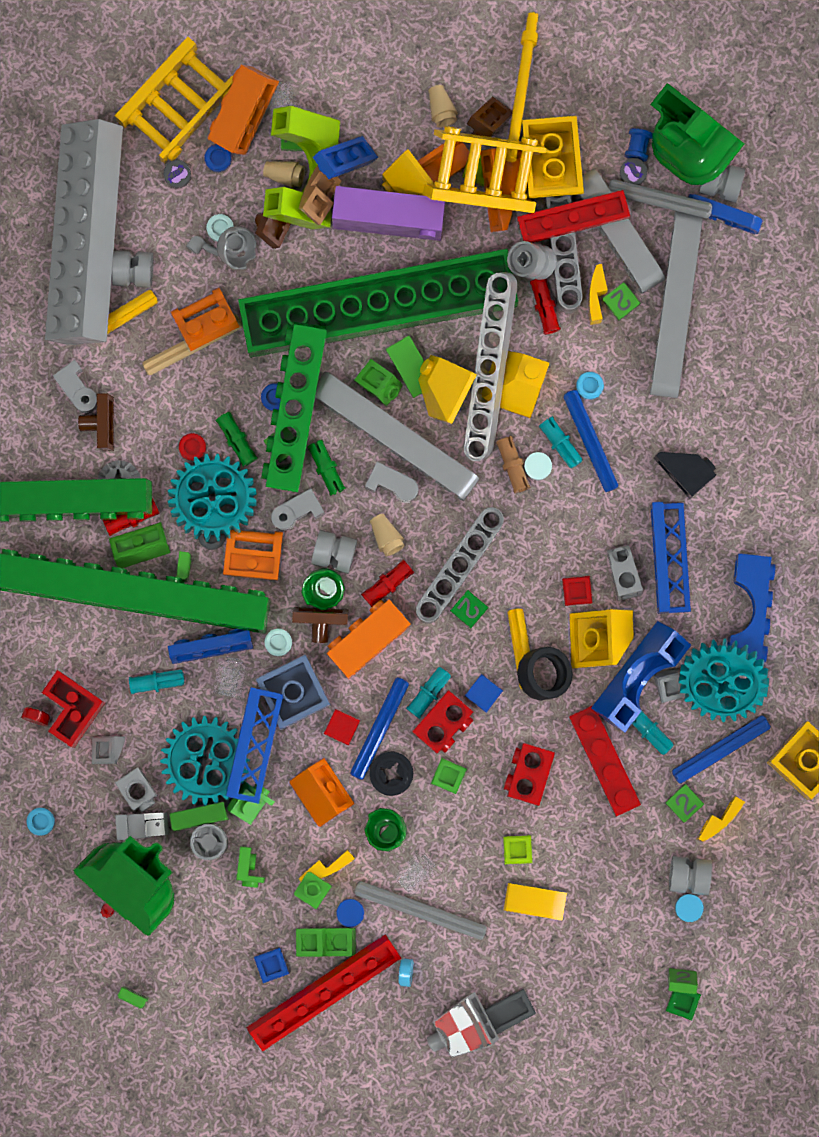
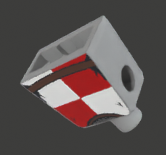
[427,992,499,1057]

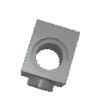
[115,767,158,812]

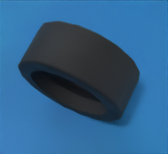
[517,647,573,701]

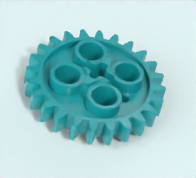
[168,454,257,542]
[679,639,770,722]
[160,716,250,806]

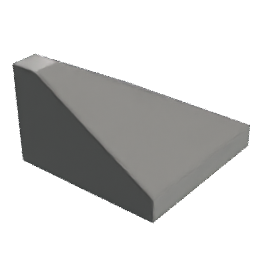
[653,670,685,703]
[92,736,125,764]

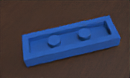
[313,136,378,179]
[168,629,253,664]

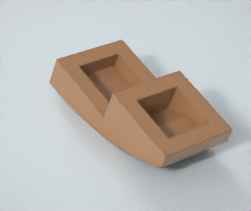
[299,165,342,225]

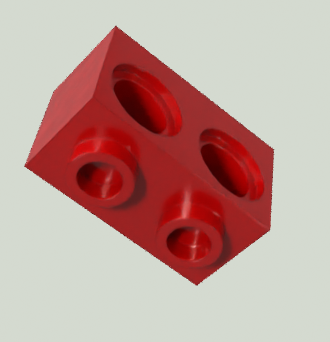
[412,690,474,754]
[503,743,555,806]

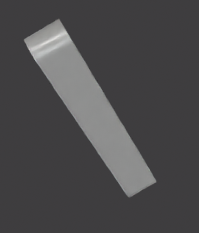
[650,211,703,398]
[464,272,517,461]
[315,372,479,501]

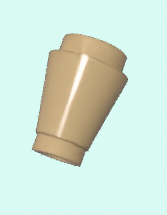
[428,85,458,128]
[263,161,305,189]
[370,514,405,556]

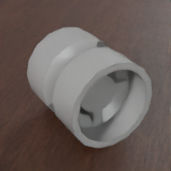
[699,165,745,203]
[507,241,556,280]
[112,250,154,288]
[311,530,358,574]
[190,824,228,860]
[669,856,712,895]

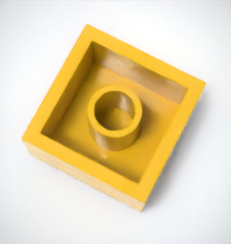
[767,721,819,800]

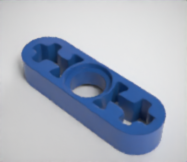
[688,194,763,234]

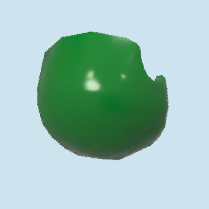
[301,568,345,610]
[364,808,407,852]

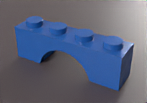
[728,554,775,662]
[591,621,691,733]

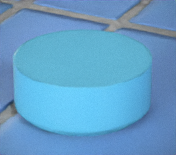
[576,372,604,400]
[27,808,55,836]
[675,894,703,922]
[399,958,414,987]

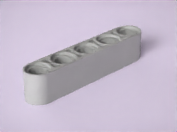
[579,169,665,294]
[544,195,582,313]
[416,507,504,624]

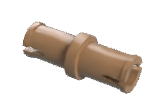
[496,436,531,494]

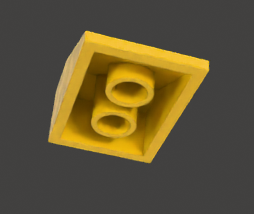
[522,116,584,198]

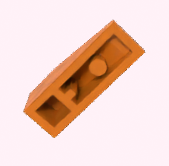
[480,148,522,232]

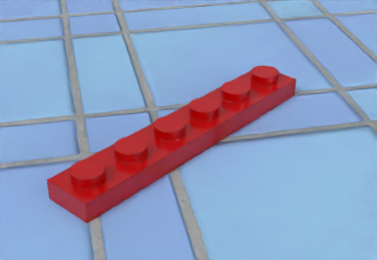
[246,934,401,1052]

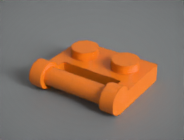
[170,287,239,351]
[223,529,283,581]

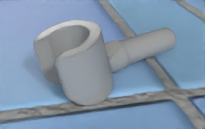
[186,236,219,257]

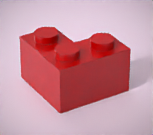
[41,670,106,748]

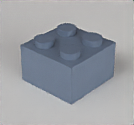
[256,655,331,730]

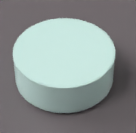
[206,214,234,242]
[524,452,552,480]
[265,629,292,656]

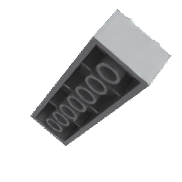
[45,119,123,345]

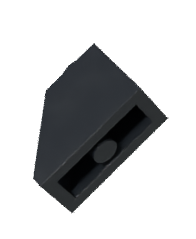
[654,452,716,499]

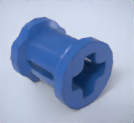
[624,128,653,162]

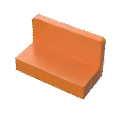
[418,141,469,183]
[290,758,355,827]

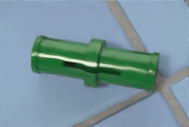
[215,412,258,467]
[307,440,346,496]

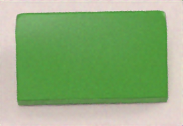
[109,522,171,568]
[170,802,229,832]

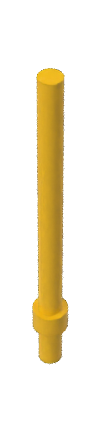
[506,12,538,162]

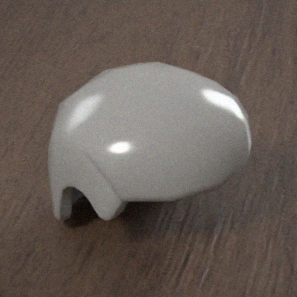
[216,226,257,270]

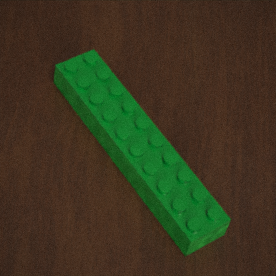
[238,249,518,358]
[0,549,271,634]

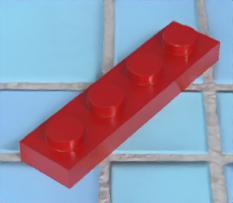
[517,190,630,243]
[569,705,641,817]

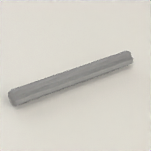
[354,881,487,940]

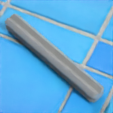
[608,179,712,218]

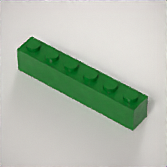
[0,478,152,523]

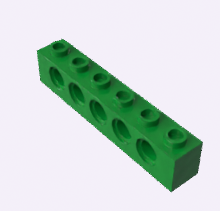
[261,322,327,492]

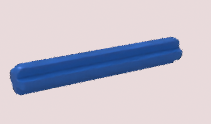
[564,390,618,492]
[350,677,409,780]
[672,715,771,784]

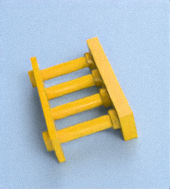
[115,36,233,164]
[423,126,546,213]

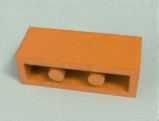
[207,64,279,155]
[327,599,411,680]

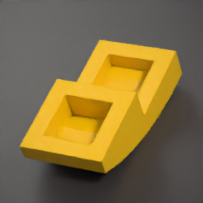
[588,264,607,325]
[696,796,745,842]
[298,850,355,881]
[504,883,567,920]

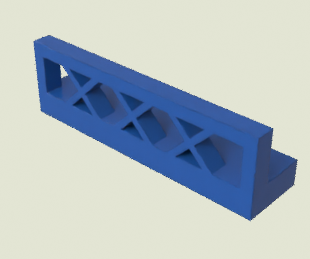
[650,502,691,614]
[226,687,283,804]

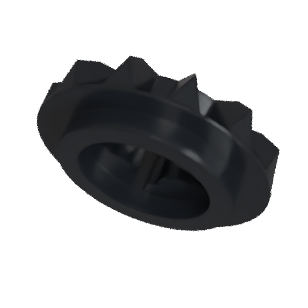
[369,752,413,796]

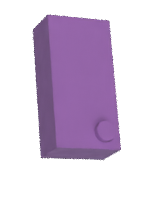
[332,186,445,241]

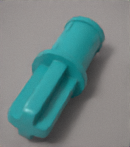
[539,416,582,468]
[406,667,451,719]
[129,670,185,694]
[632,711,674,755]

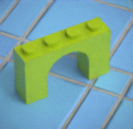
[263,106,340,229]

